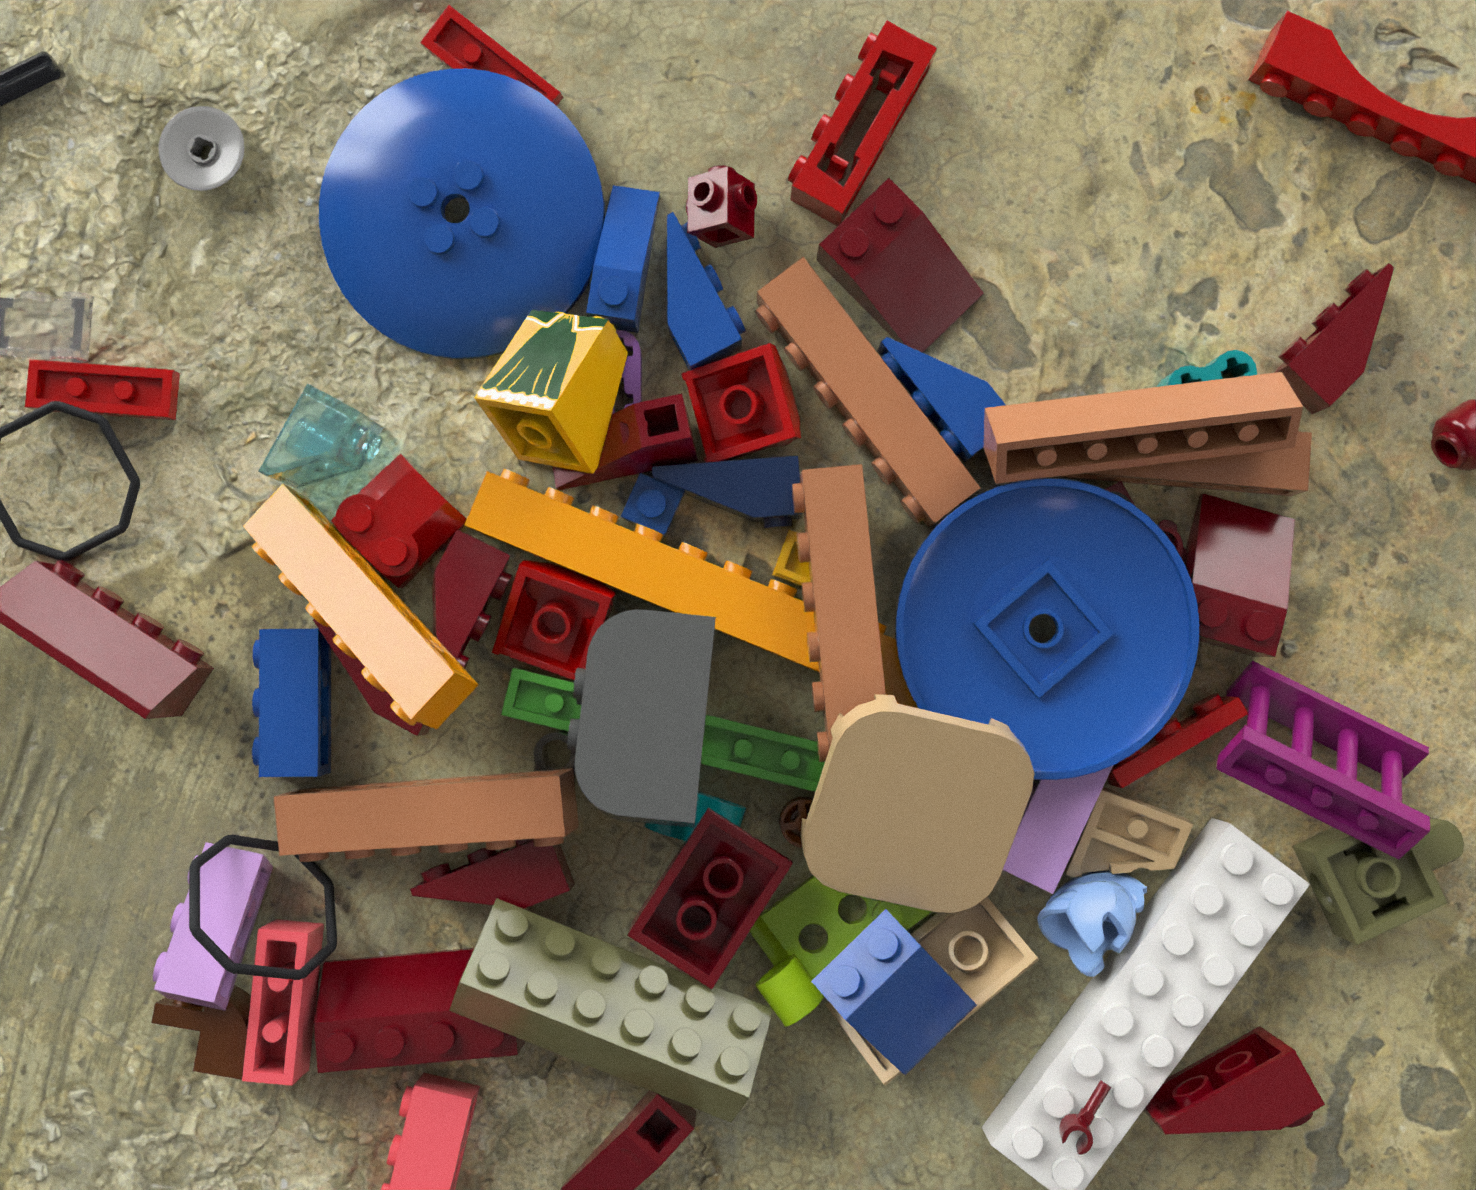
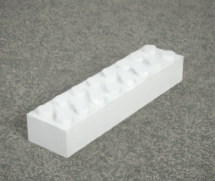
[982,818,1310,1190]

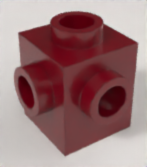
[686,165,757,248]

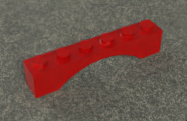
[1248,10,1476,184]

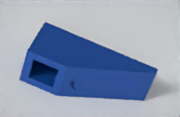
[667,212,746,370]
[877,337,1005,462]

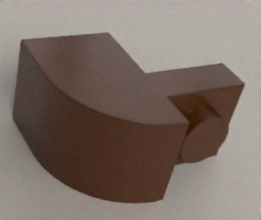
[151,985,251,1080]

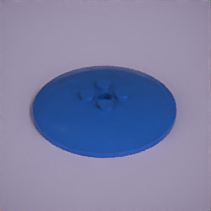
[319,68,605,359]
[895,479,1199,780]

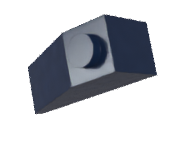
[652,456,803,529]

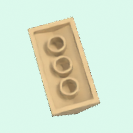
[825,897,1039,1086]

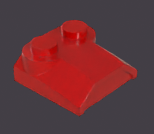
[681,343,801,463]
[330,454,467,589]
[492,560,615,680]

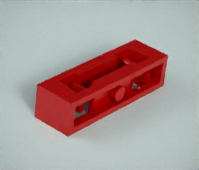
[787,20,937,227]

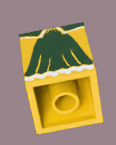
[474,310,628,474]

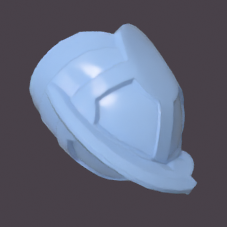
[1037,871,1147,977]

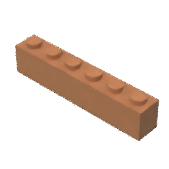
[755,257,981,528]
[984,372,1303,484]
[1057,431,1312,496]
[792,464,886,762]
[274,769,579,862]

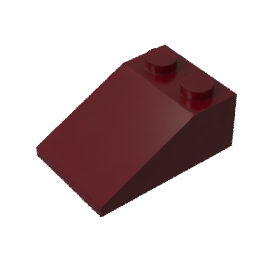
[816,178,984,353]
[1184,493,1295,657]
[627,808,793,989]
[1143,1026,1325,1135]

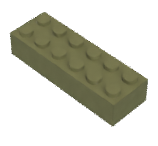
[449,898,773,1123]

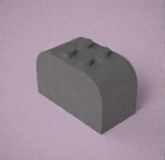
[567,609,716,828]

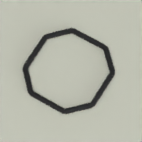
[0,401,140,561]
[189,834,337,980]

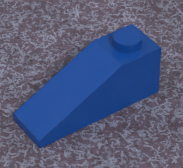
[586,185,660,333]

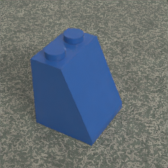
[811,909,977,1075]

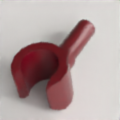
[1059,1080,1112,1155]

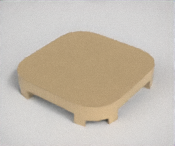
[800,694,1034,913]

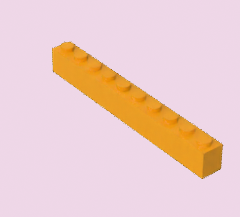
[464,469,918,708]

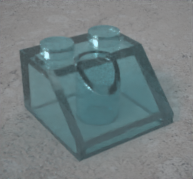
[258,383,383,488]

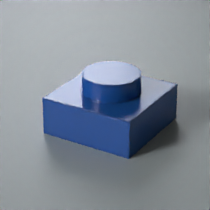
[621,473,684,537]

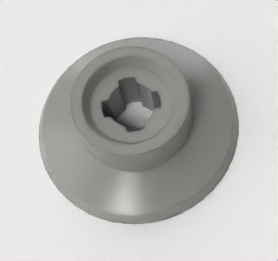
[158,106,244,191]

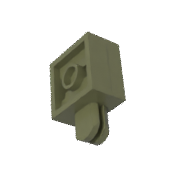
[1292,817,1464,945]

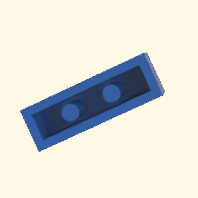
[252,628,331,777]

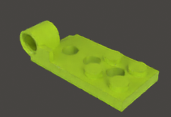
[749,875,932,1027]

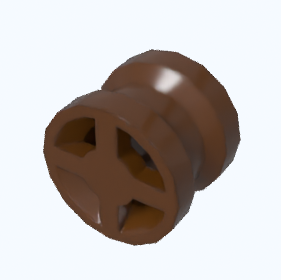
[779,796,813,848]

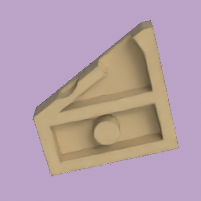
[1064,787,1193,877]

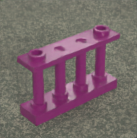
[1216,660,1430,860]

